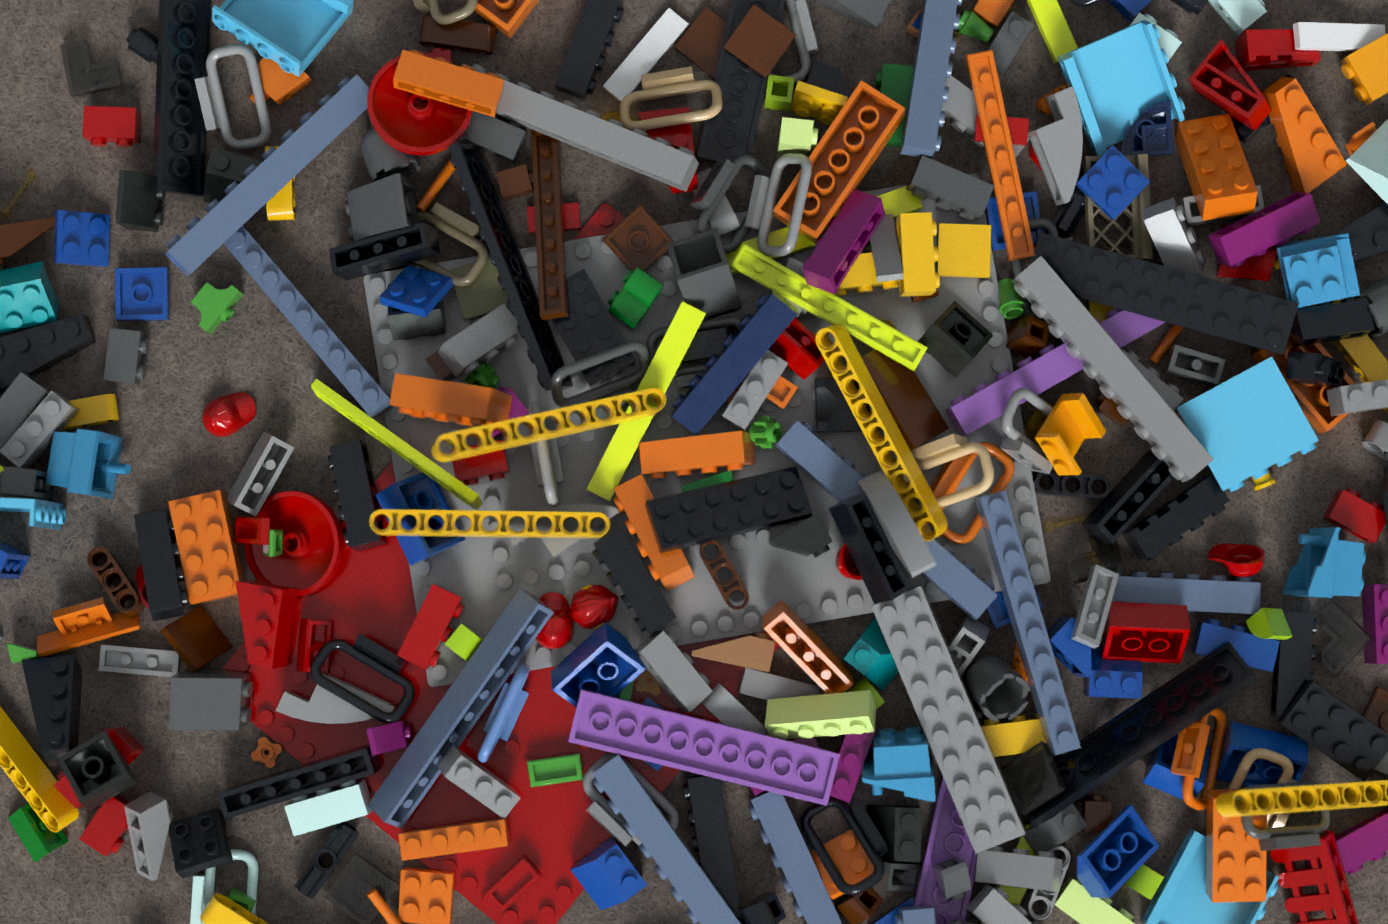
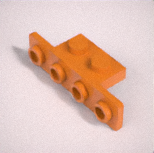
[37,597,140,657]

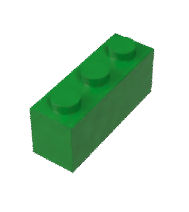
[875,63,913,147]

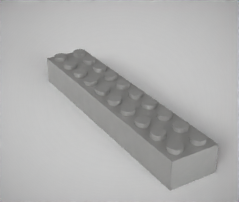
[871,584,1026,854]

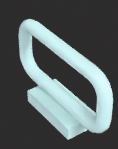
[190,849,259,924]

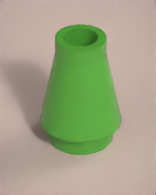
[958,9,994,43]
[998,278,1025,319]

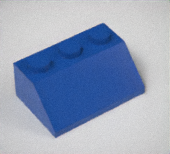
[376,472,466,566]
[551,622,646,708]
[1216,721,1308,787]
[1077,805,1160,898]

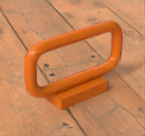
[930,442,1014,544]
[1171,707,1227,811]

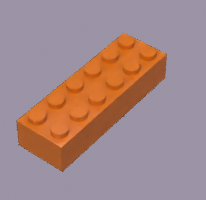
[773,80,905,244]

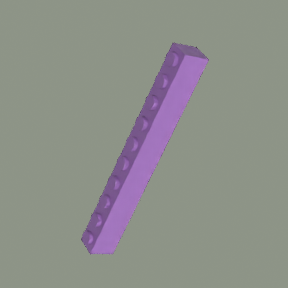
[945,308,1165,436]

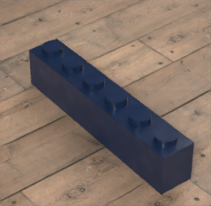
[671,289,798,436]

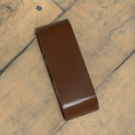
[419,16,497,55]
[699,540,749,610]
[87,547,145,617]

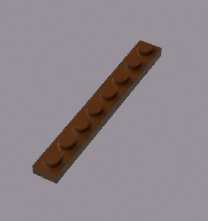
[531,130,568,320]

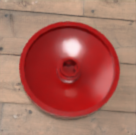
[367,52,473,156]
[244,491,343,596]

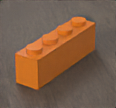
[393,50,505,118]
[762,600,854,694]
[398,817,510,861]

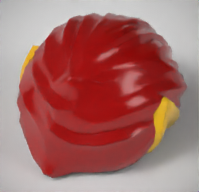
[569,584,619,629]

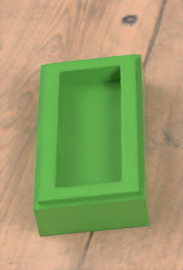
[527,753,583,787]

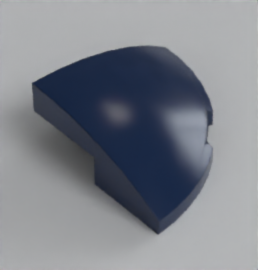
[1121,101,1174,156]

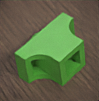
[191,282,244,334]

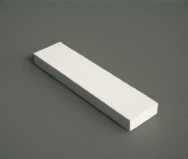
[603,8,689,102]
[1293,22,1386,51]

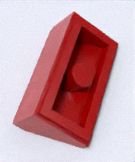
[297,618,332,673]

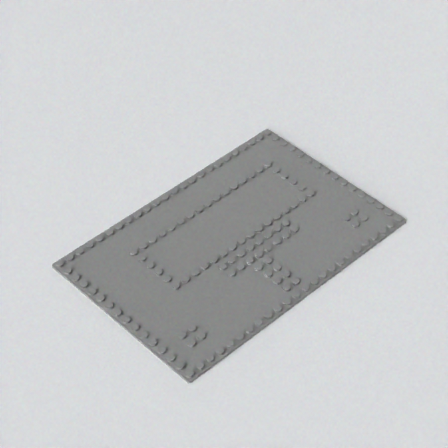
[364,173,1051,687]

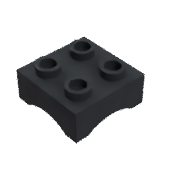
[815,378,870,433]
[168,808,233,879]

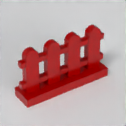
[1270,830,1359,924]

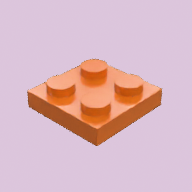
[809,830,874,899]
[398,867,455,924]

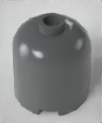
[360,125,421,183]
[1350,276,1388,339]
[965,656,1030,721]

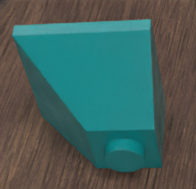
[842,617,899,691]

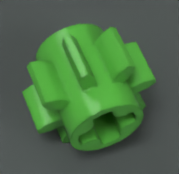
[465,362,500,389]
[749,416,782,448]

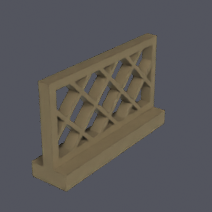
[1083,154,1153,260]

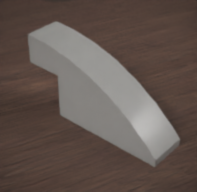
[1028,86,1083,206]
[858,470,937,577]
[508,504,620,558]
[276,673,397,724]

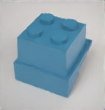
[1276,233,1360,308]
[46,429,131,499]
[1282,527,1366,598]
[862,727,936,802]

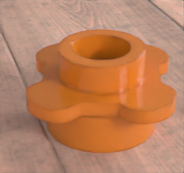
[251,737,282,768]

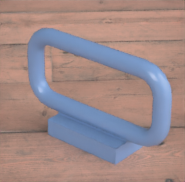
[478,664,530,763]

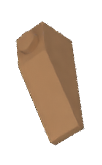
[691,632,776,672]

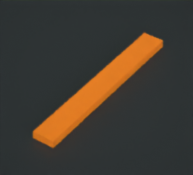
[965,50,1035,262]

